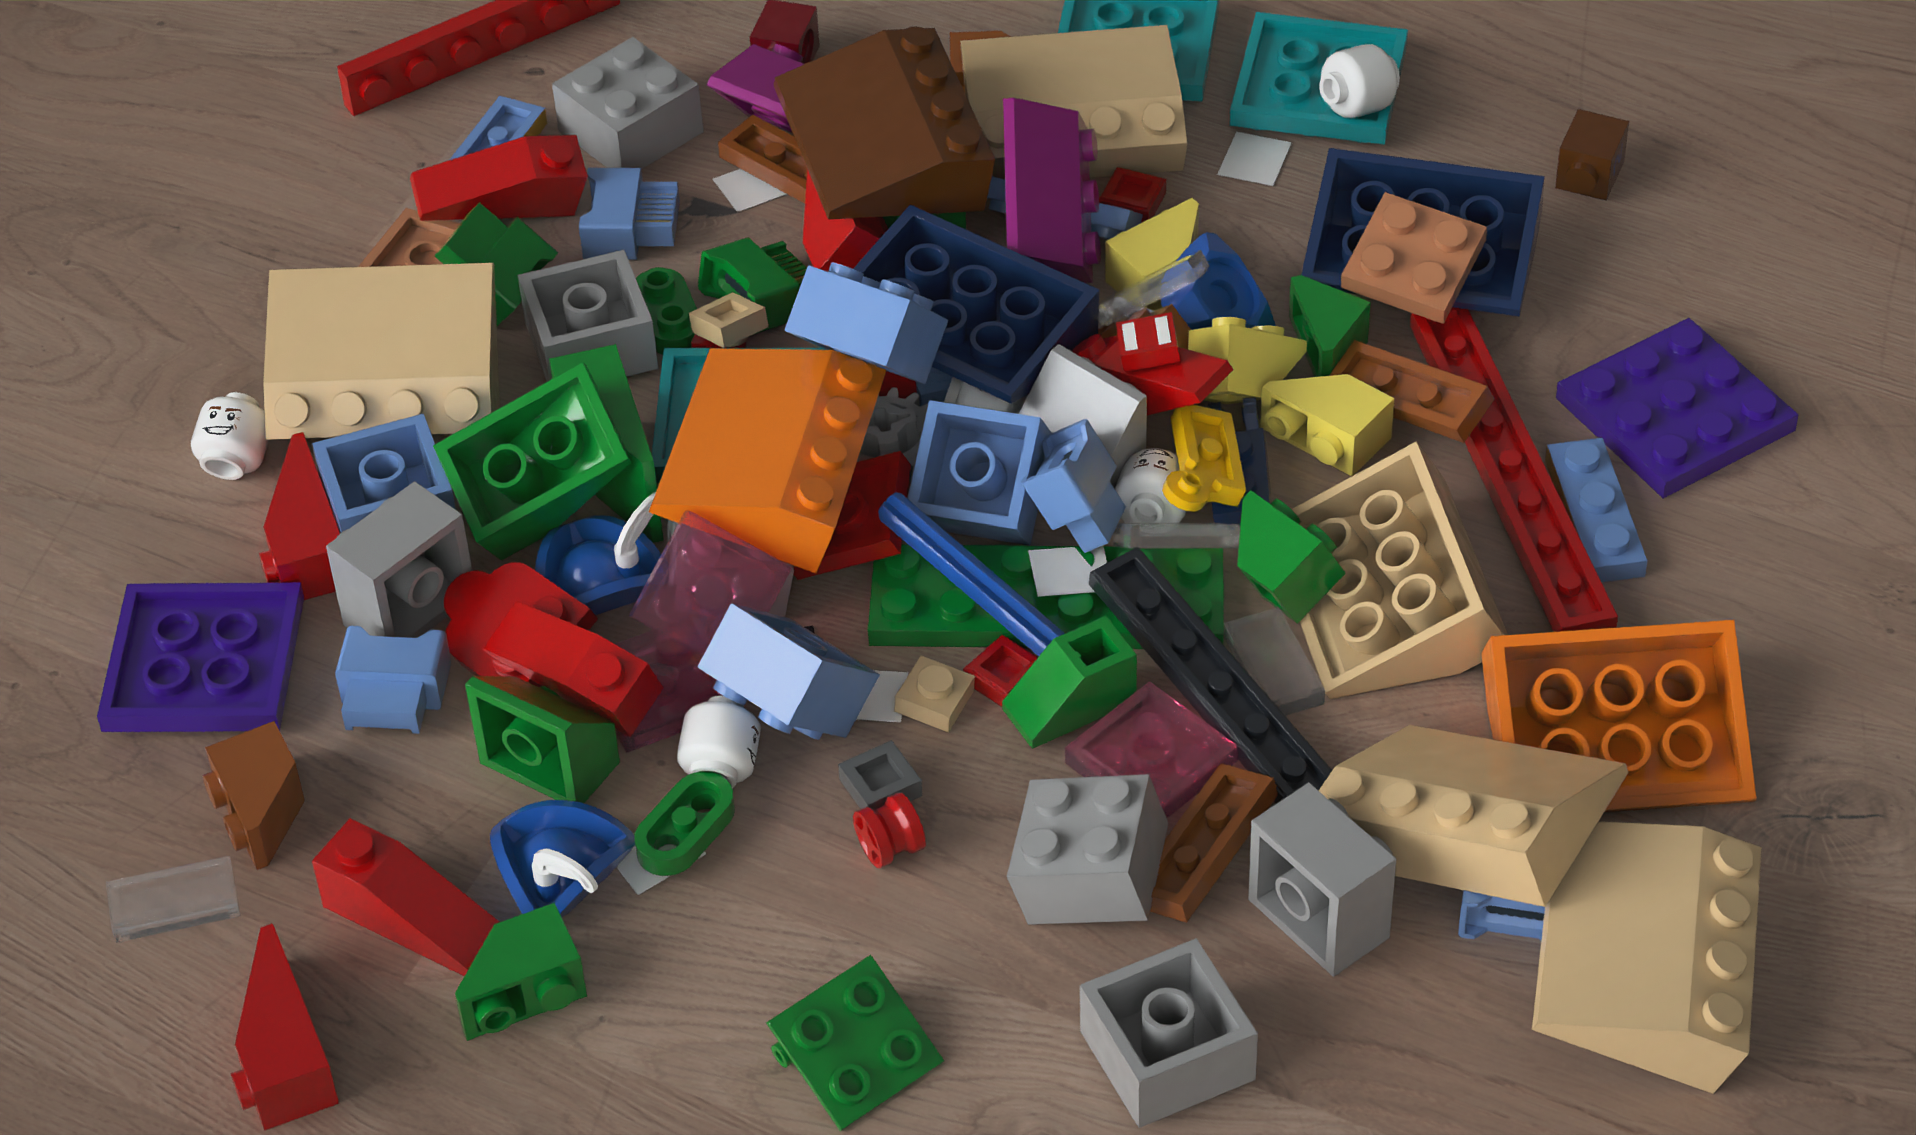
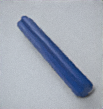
[878,492,1065,656]

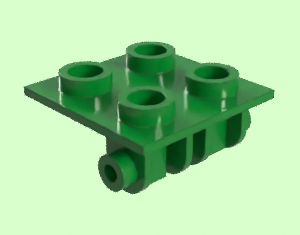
[766,955,945,1131]

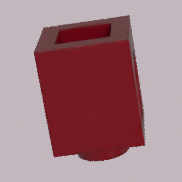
[749,0,820,64]

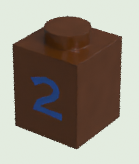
[1555,109,1629,201]

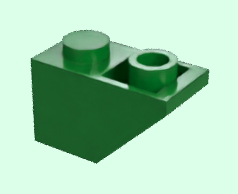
[1237,490,1346,624]
[1002,616,1137,749]
[455,903,587,1041]

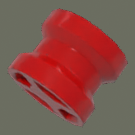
[853,792,926,868]

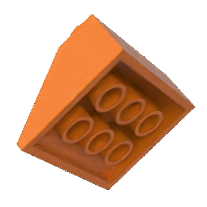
[649,348,886,573]
[1481,620,1757,812]

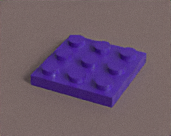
[1556,318,1799,499]
[97,582,304,732]

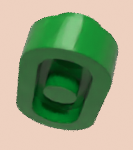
[636,267,697,355]
[634,772,735,876]

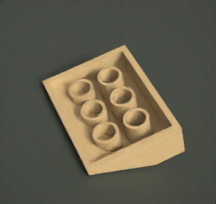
[961,25,1187,179]
[263,263,500,440]
[1292,441,1508,699]
[1319,725,1628,907]
[1532,821,1761,1094]

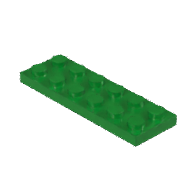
[868,544,1224,649]

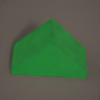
[1289,275,1371,377]

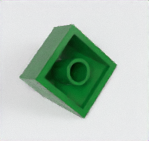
[465,676,620,803]

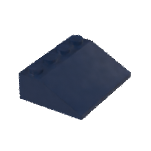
[1301,148,1545,317]
[853,205,1100,404]

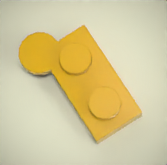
[1162,405,1246,512]

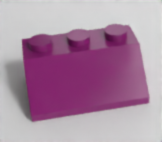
[707,44,804,134]
[1003,98,1101,283]

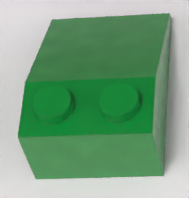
[543,344,664,543]
[433,362,632,561]

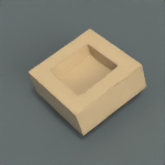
[689,292,768,348]
[894,656,975,733]

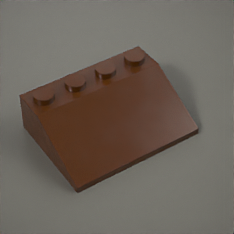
[773,26,996,220]

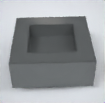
[838,740,922,810]

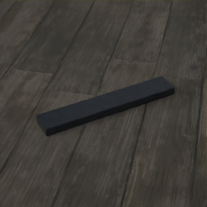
[1089,547,1332,804]

